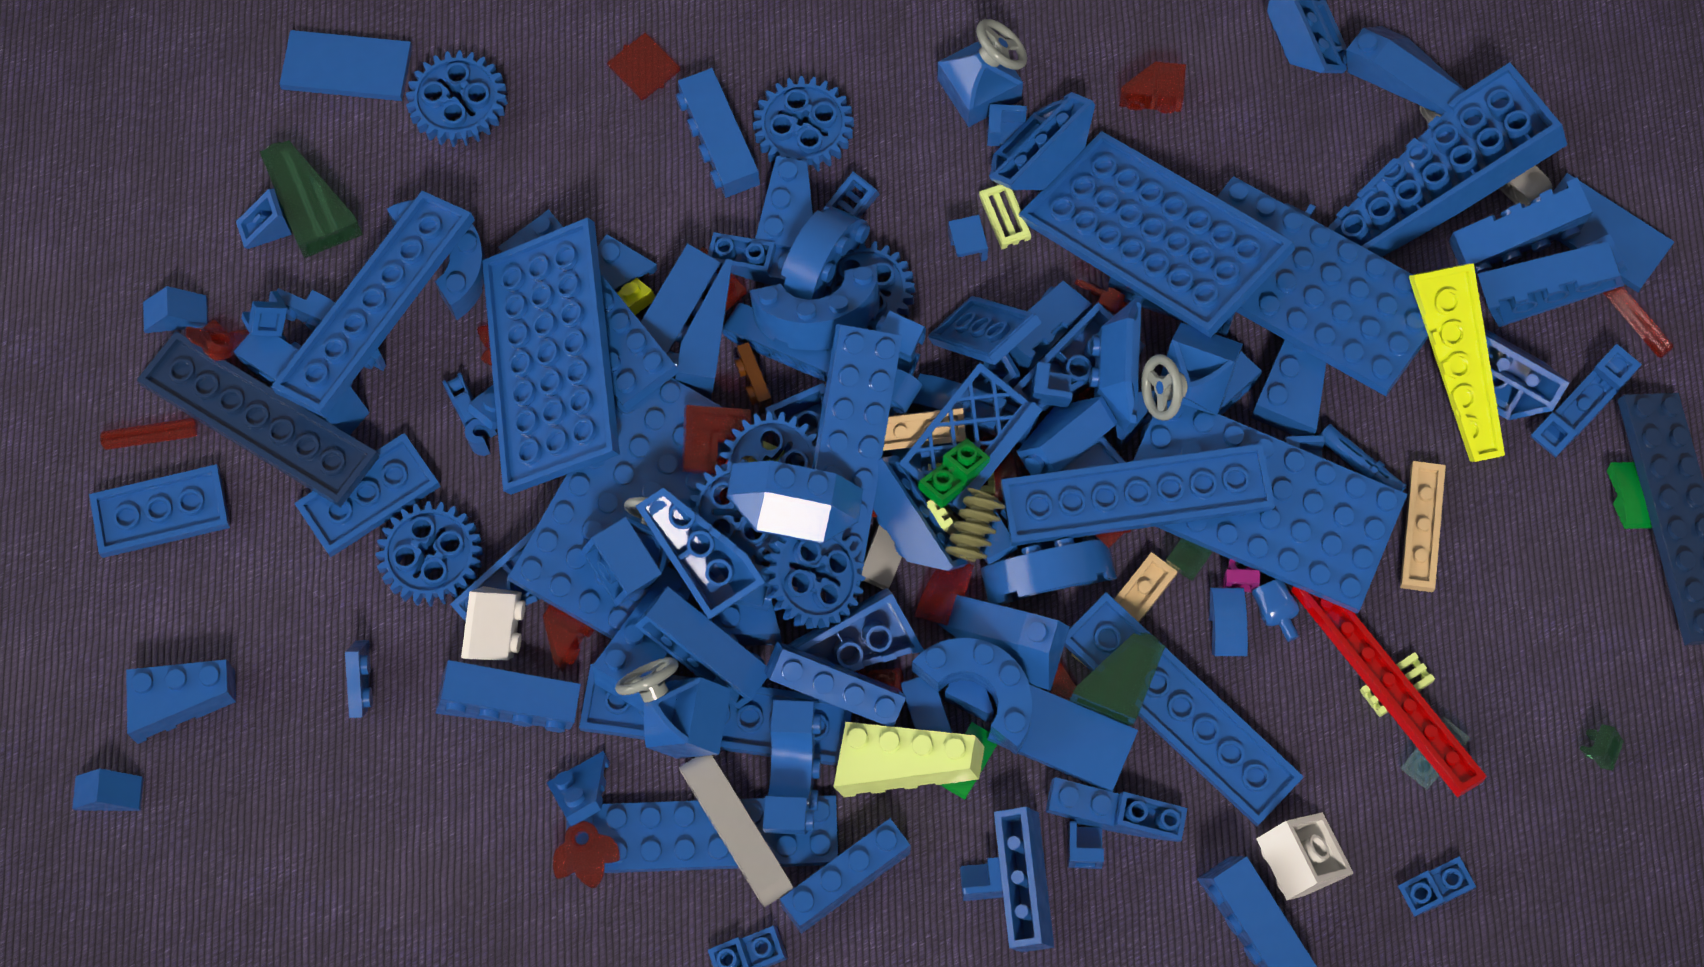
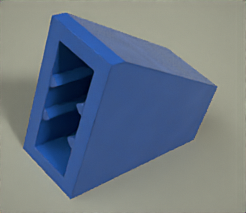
[1017,396,1118,475]

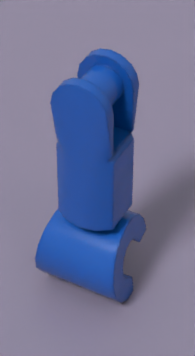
[442,372,497,456]

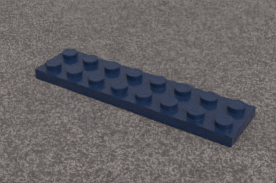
[137,331,379,508]
[1618,393,1704,646]

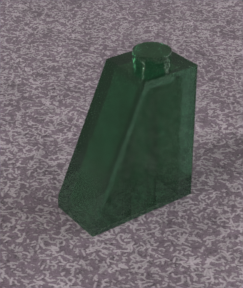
[1070,633,1165,726]

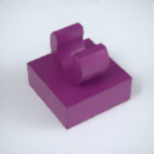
[1223,559,1260,592]

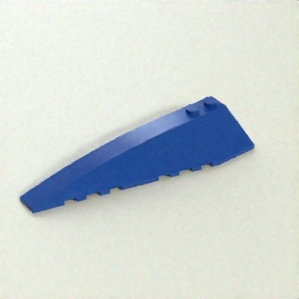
[1327,62,1567,257]

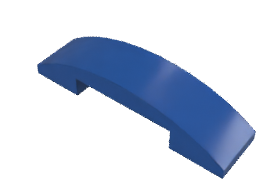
[1530,344,1642,458]

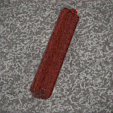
[1604,286,1673,358]
[100,418,197,450]

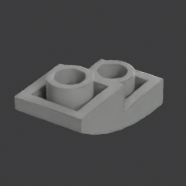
[862,523,902,590]

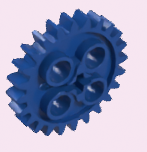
[406,50,508,147]
[753,76,854,172]
[824,241,916,330]
[720,411,818,471]
[689,459,779,563]
[375,501,484,607]
[761,531,865,629]

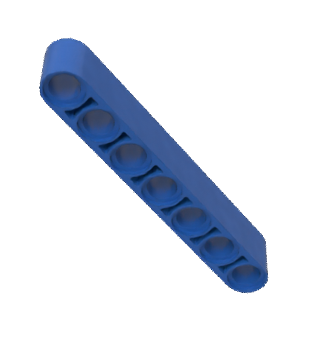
[722,303,922,414]

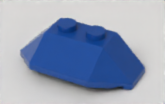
[1267,0,1347,73]
[989,92,1095,190]
[1089,298,1142,432]
[1485,329,1570,420]
[873,455,968,571]
[727,460,863,544]

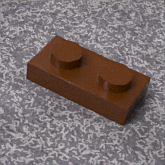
[734,342,772,413]

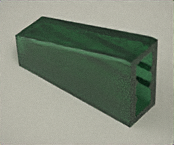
[260,140,363,258]

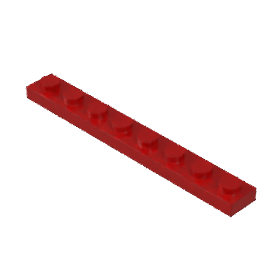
[1291,586,1487,798]

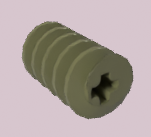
[945,488,1005,562]

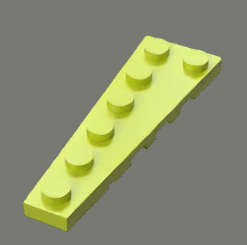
[1409,263,1505,462]

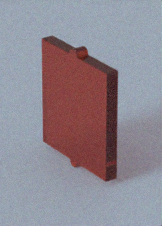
[607,33,681,101]

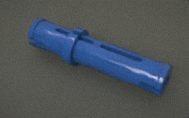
[1319,424,1407,492]

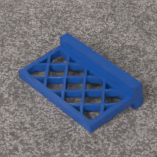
[898,363,1043,516]

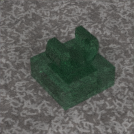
[1165,538,1212,582]
[1580,724,1624,771]

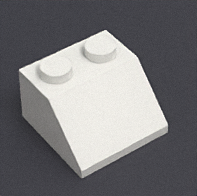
[461,587,525,660]
[1257,812,1353,900]

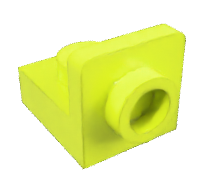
[617,278,656,315]

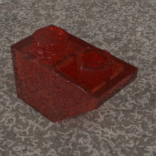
[1119,62,1186,113]
[543,605,594,672]

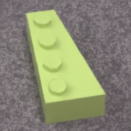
[834,722,984,797]

